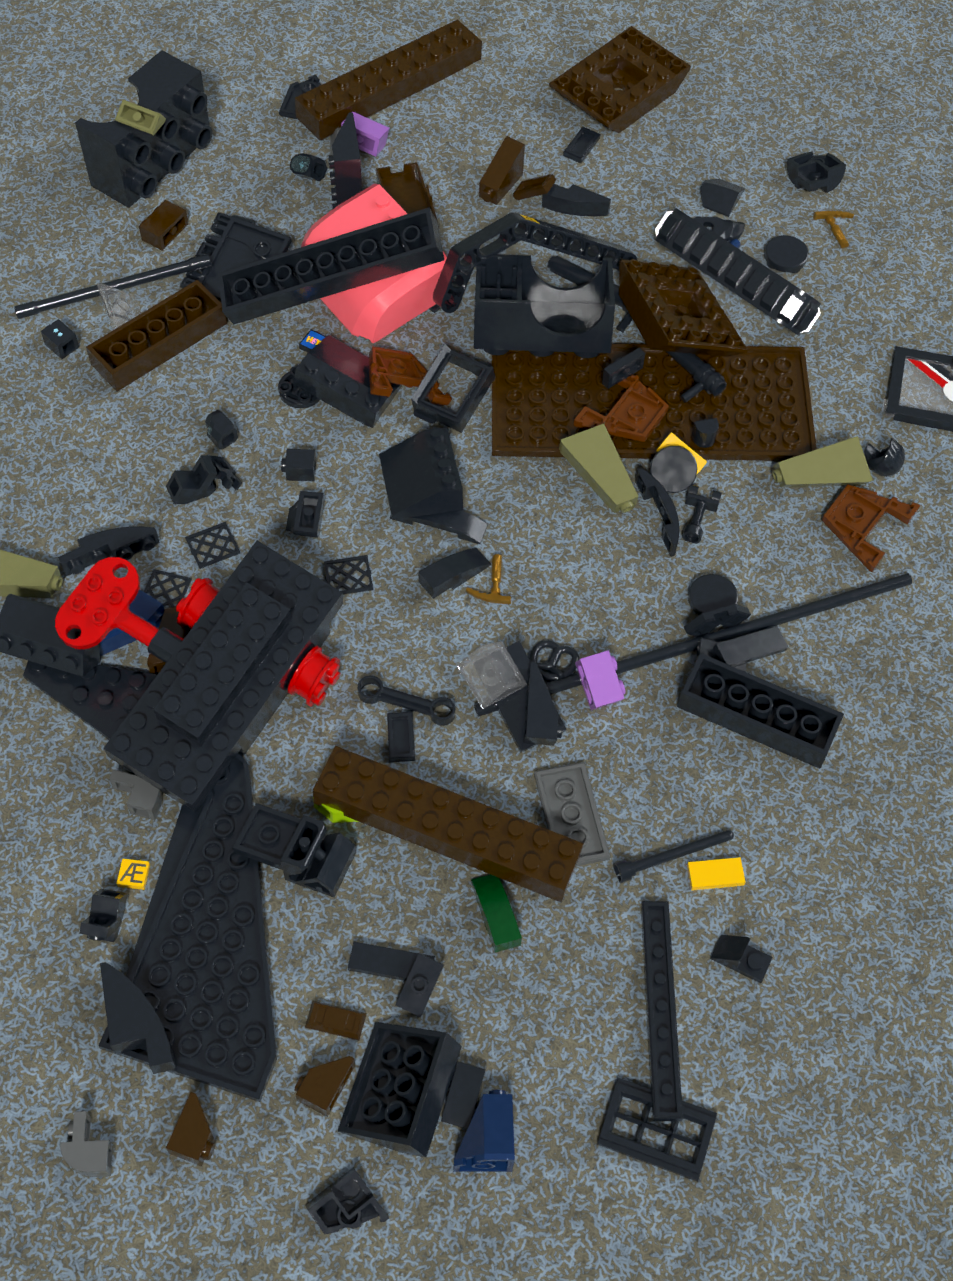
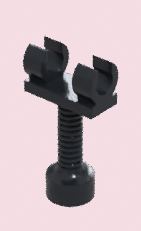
[682,484,722,544]

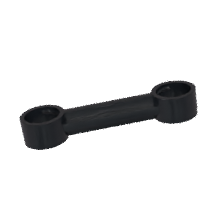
[357,675,455,726]

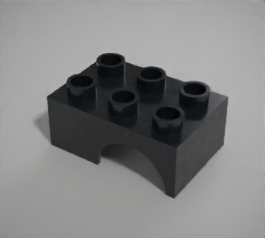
[75,50,212,208]
[474,254,615,358]

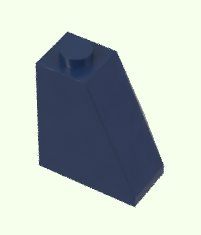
[453,1090,515,1172]

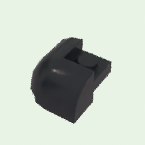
[787,151,846,193]

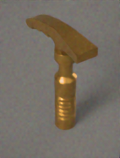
[813,211,854,248]
[466,554,511,604]

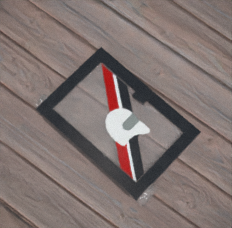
[880,346,953,432]

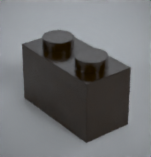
[139,200,188,251]

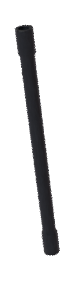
[14,253,212,319]

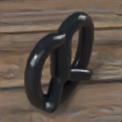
[529,640,579,681]

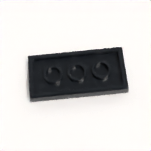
[474,641,567,753]

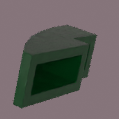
[471,874,522,953]

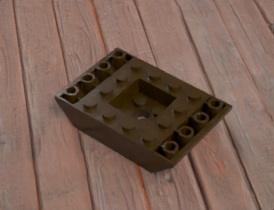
[549,26,691,133]
[619,259,748,357]

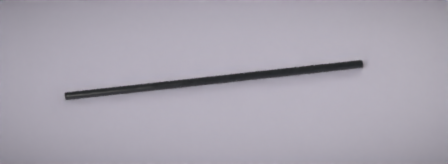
[474,573,912,717]

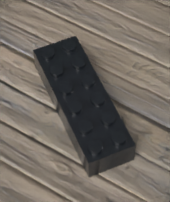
[677,653,844,769]

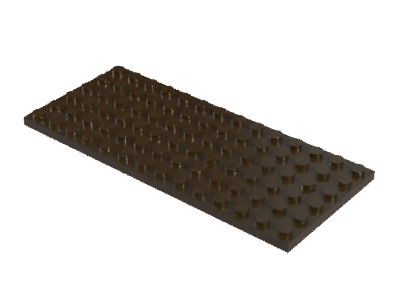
[492,344,817,461]

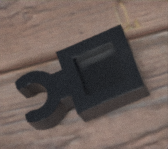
[209,455,242,490]

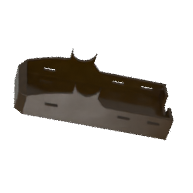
[376,162,439,228]

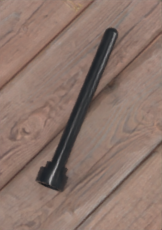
[613,830,734,883]

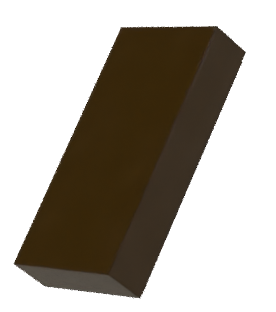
[513,174,556,200]

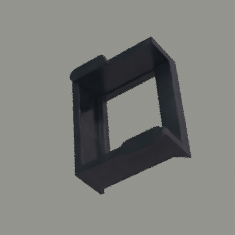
[411,344,495,433]

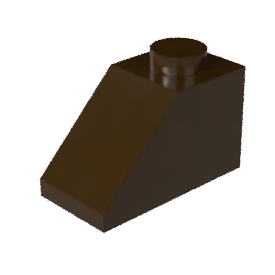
[294,1056,356,1117]
[166,1092,216,1166]

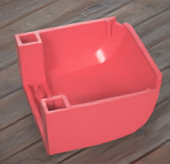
[301,184,453,343]

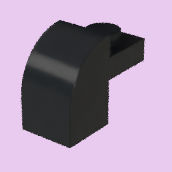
[166,455,217,504]
[79,889,127,942]

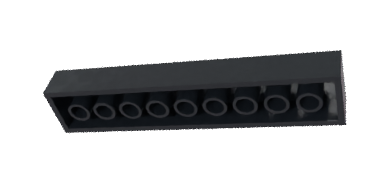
[217,208,444,325]

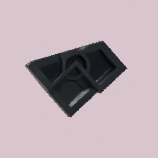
[305,1167,389,1234]

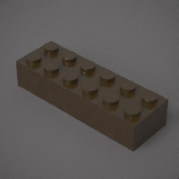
[86,280,227,392]

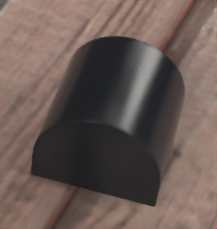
[691,418,719,448]

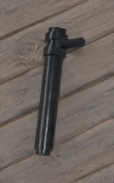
[547,256,633,333]
[665,351,727,403]

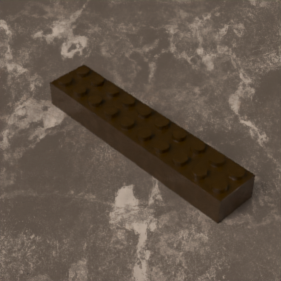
[295,19,482,140]
[313,746,584,903]

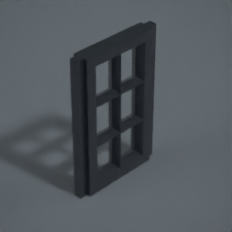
[597,1077,717,1182]

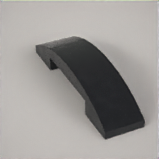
[635,468,680,557]
[390,510,488,544]

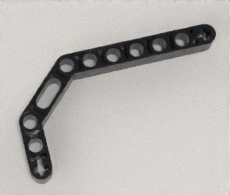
[433,213,637,313]

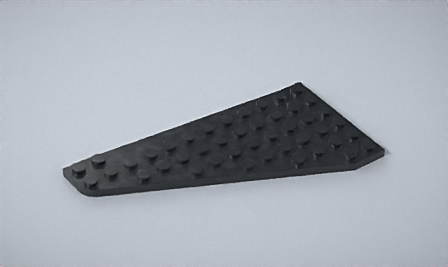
[98,754,277,1102]

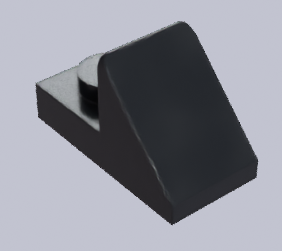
[710,935,773,983]

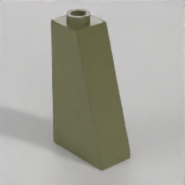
[559,424,638,513]
[772,436,873,488]
[0,550,63,598]

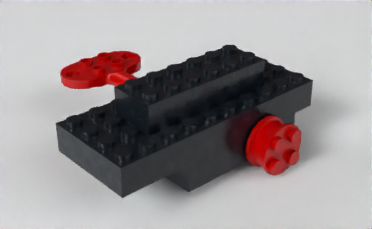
[55,540,343,813]

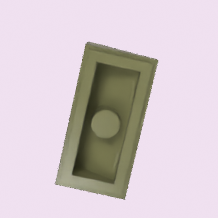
[115,100,166,136]

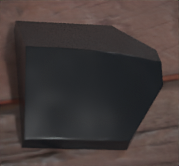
[700,179,745,217]

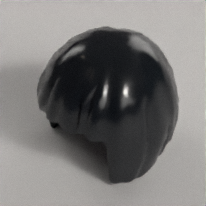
[864,438,905,477]

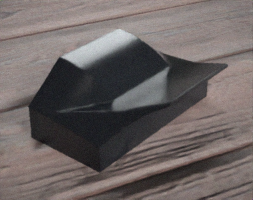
[285,491,324,538]

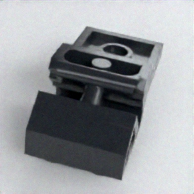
[232,803,356,898]

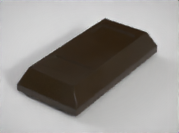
[305,1000,367,1041]

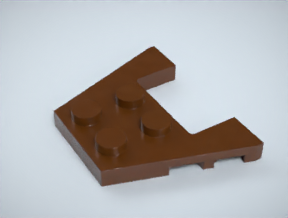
[369,346,452,405]
[574,374,669,442]
[822,485,921,572]

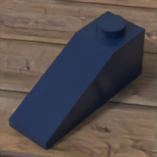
[99,589,165,656]

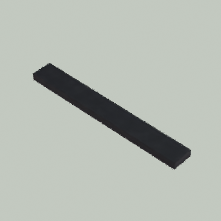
[641,901,683,1122]

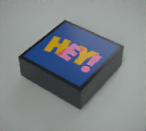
[299,330,326,353]

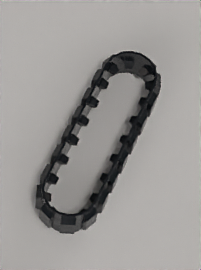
[654,207,821,336]

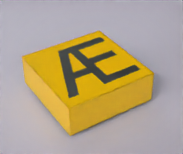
[117,859,150,890]

